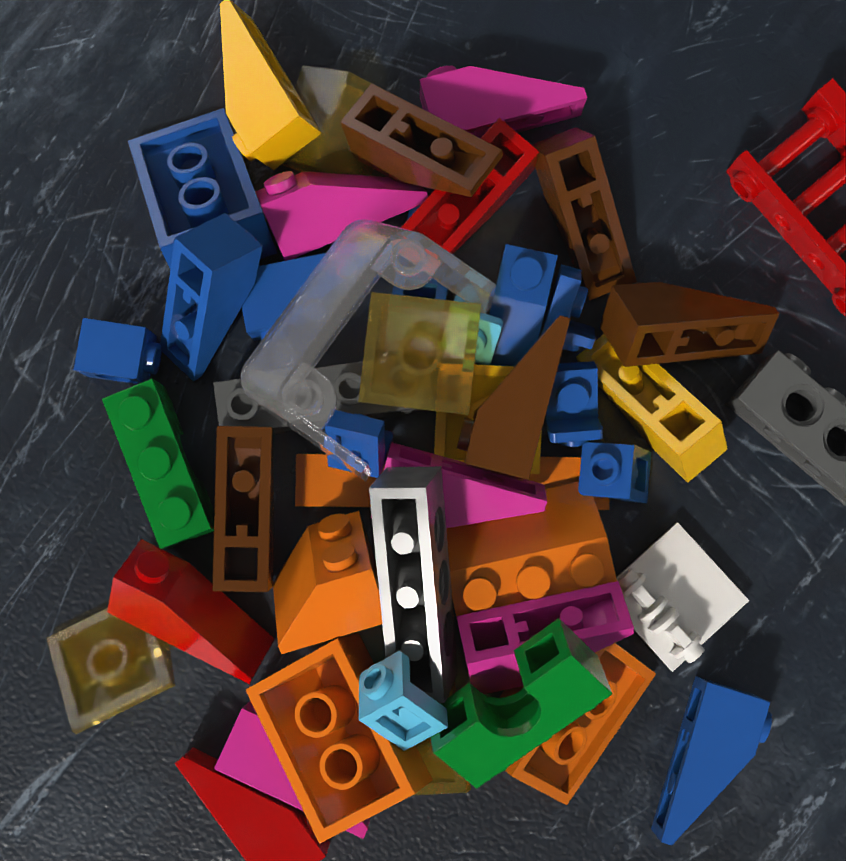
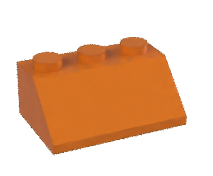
[446,481,617,616]
[246,633,433,844]
[499,643,656,805]

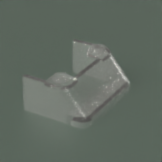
[241,219,496,481]

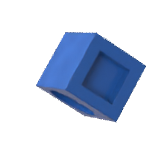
[73,318,162,384]

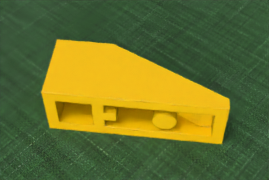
[220,0,321,170]
[576,334,728,483]

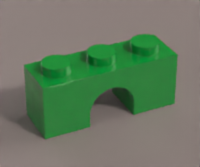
[102,379,215,549]
[431,618,613,789]

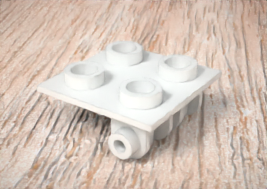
[616,522,749,672]

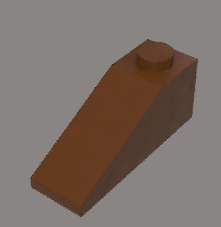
[340,83,503,197]
[532,127,637,300]
[600,282,780,367]
[456,316,570,480]
[213,426,275,592]

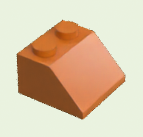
[273,511,382,654]

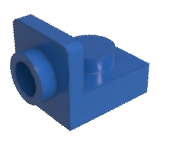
[541,264,595,351]
[544,361,603,447]
[325,409,393,478]
[578,442,652,504]

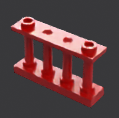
[726,78,846,317]

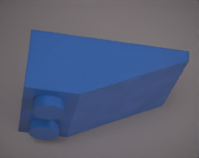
[128,108,277,268]

